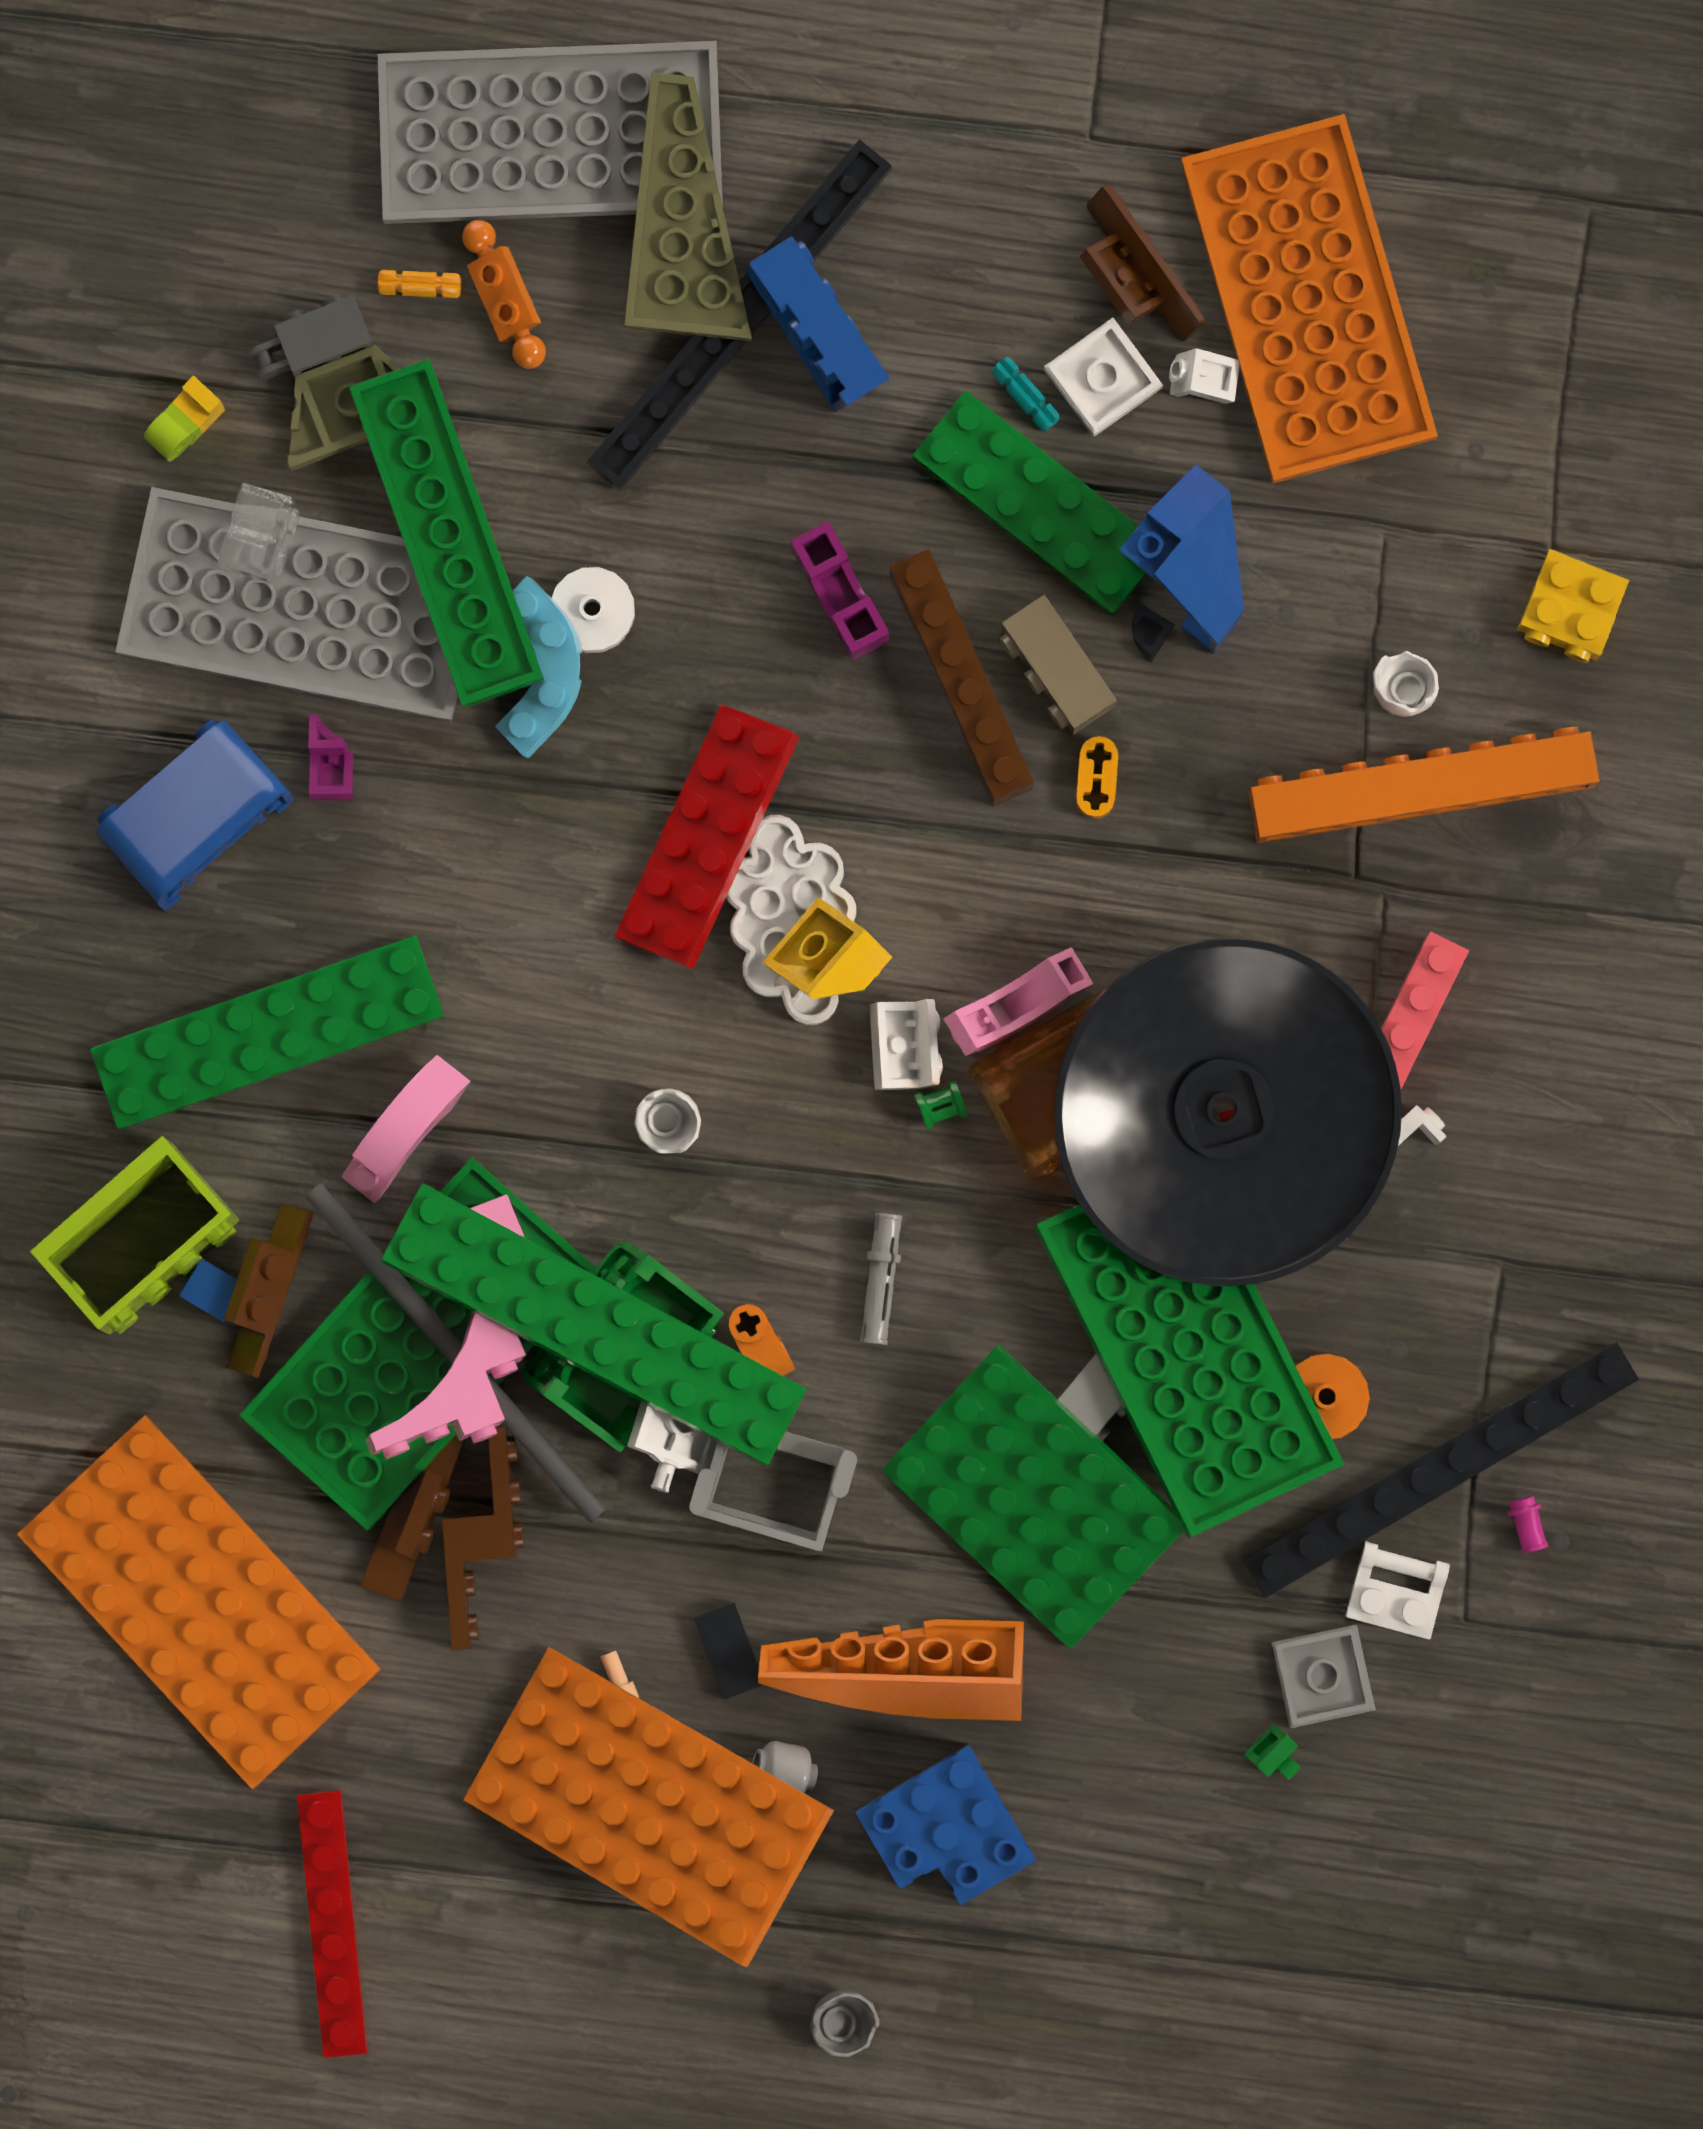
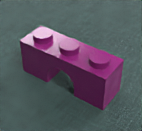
[791,521,890,661]

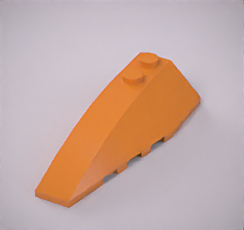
[758,1619,1024,1721]

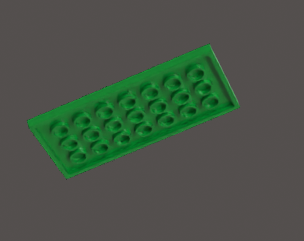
[239,1157,601,1532]
[1034,1205,1344,1540]

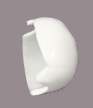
[1373,651,1439,717]
[634,1089,701,1154]

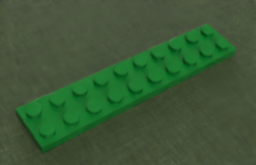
[380,1183,807,1468]

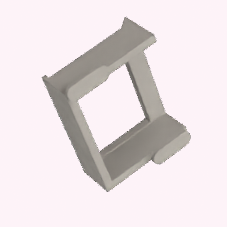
[689,1431,857,1552]

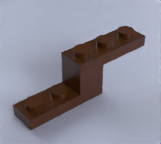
[442,1426,524,1650]

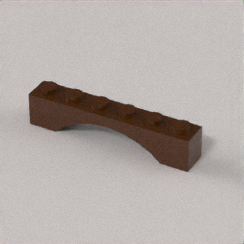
[889,549,1034,807]

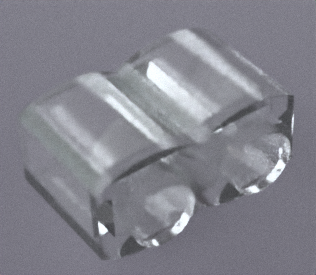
[218,483,300,584]

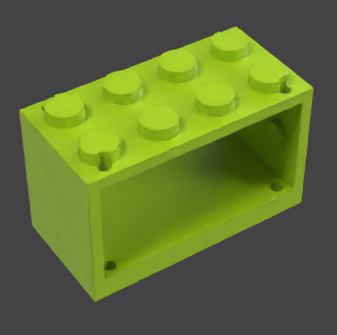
[30,1136,240,1335]

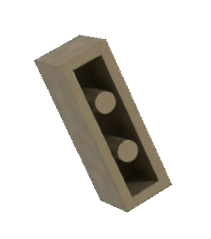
[999,594,1117,735]

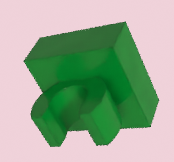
[1243,1724,1301,1780]

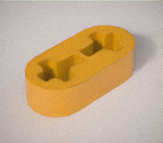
[1076,736,1118,820]

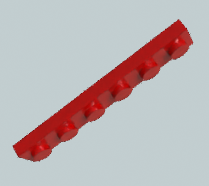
[297,1790,368,2059]

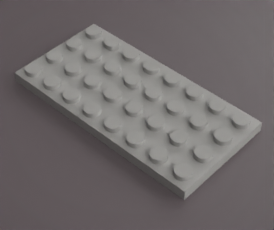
[377,41,723,224]
[115,487,458,723]

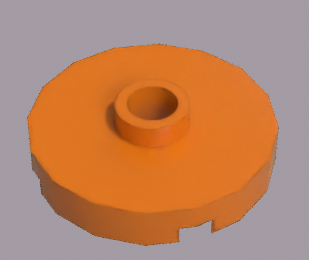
[1296,1354,1370,1440]

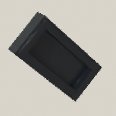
[694,1603,763,1700]

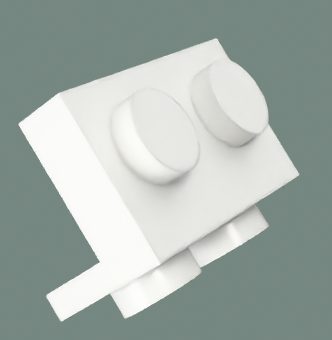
[869,999,943,1090]

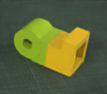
[144,375,225,462]

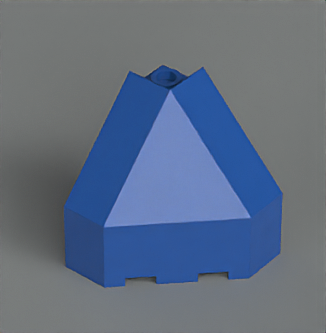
[1119,465,1244,654]

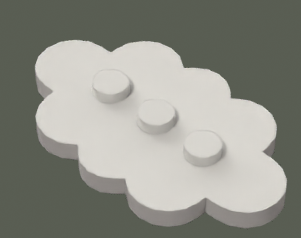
[726,815,856,1025]

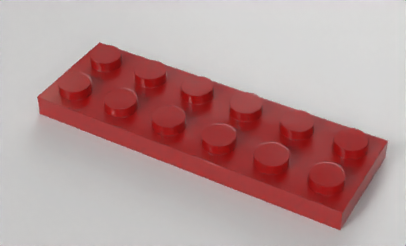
[614,704,800,970]

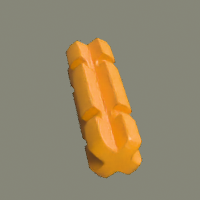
[377,270,461,298]

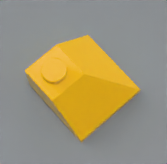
[762,897,892,999]

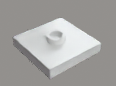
[1044,318,1163,437]

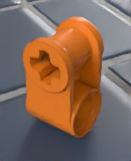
[728,1304,796,1376]

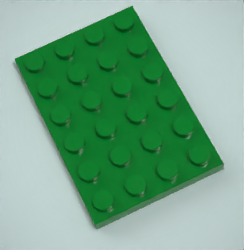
[881,1344,1184,1650]

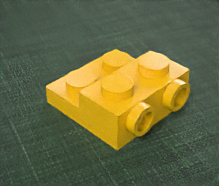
[1517,549,1629,663]

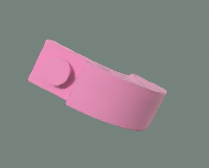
[944,947,1094,1056]
[341,1055,471,1204]

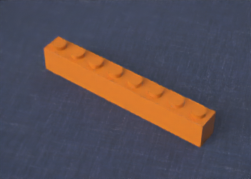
[1248,727,1600,843]

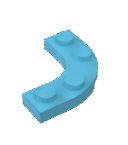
[495,576,582,758]

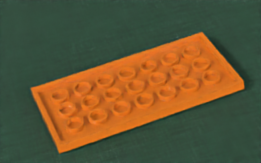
[1180,114,1438,484]
[17,1415,382,1789]
[463,1647,834,1967]

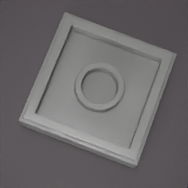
[1271,1624,1376,1728]

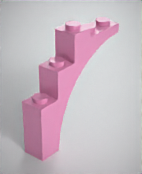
[366,1195,526,1459]

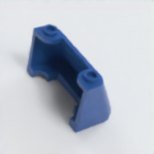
[96,720,295,912]

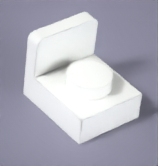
[1169,348,1240,404]

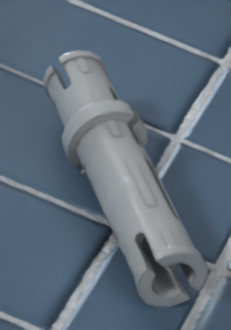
[860,1213,903,1345]

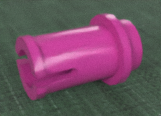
[1507,1496,1548,1553]

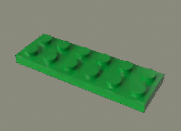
[912,390,1147,616]

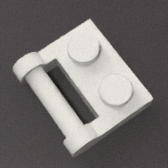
[1345,1541,1450,1640]

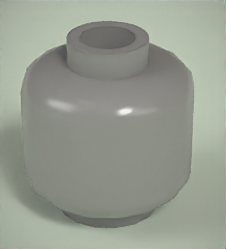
[752,1741,818,1793]

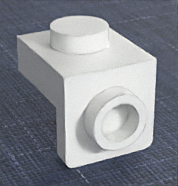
[1398,1105,1446,1146]

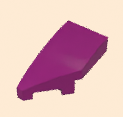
[308,714,354,801]

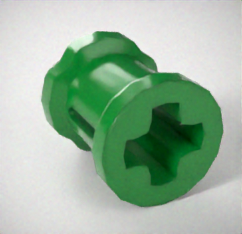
[914,1080,968,1131]

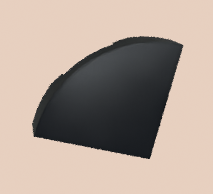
[1132,603,1175,663]

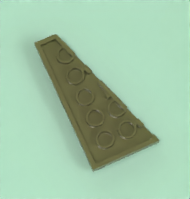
[624,72,752,341]

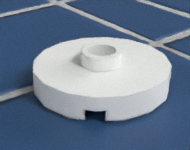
[552,567,635,653]

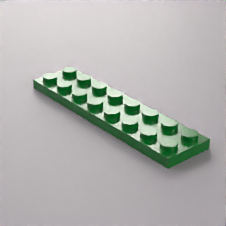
[349,358,544,709]
[90,935,445,1131]

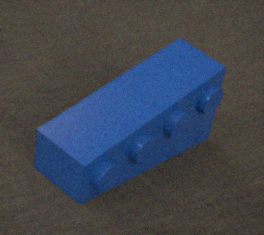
[744,236,890,413]

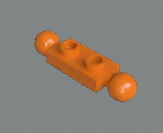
[462,220,546,369]

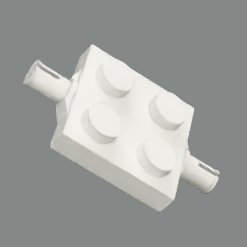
[627,1402,717,1493]

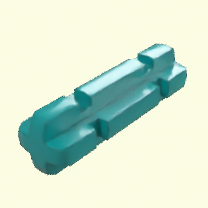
[992,357,1060,432]

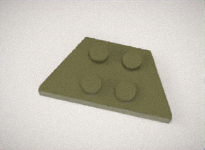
[287,345,400,471]

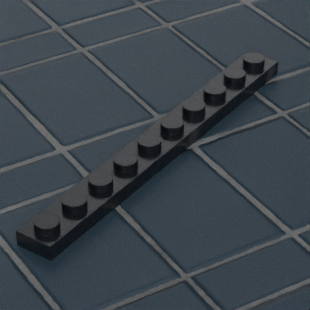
[587,139,892,491]
[1243,1342,1639,1598]

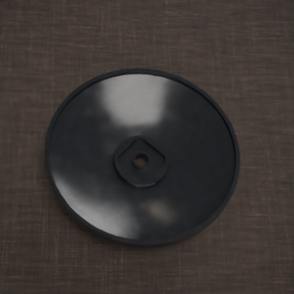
[1053,938,1402,1286]

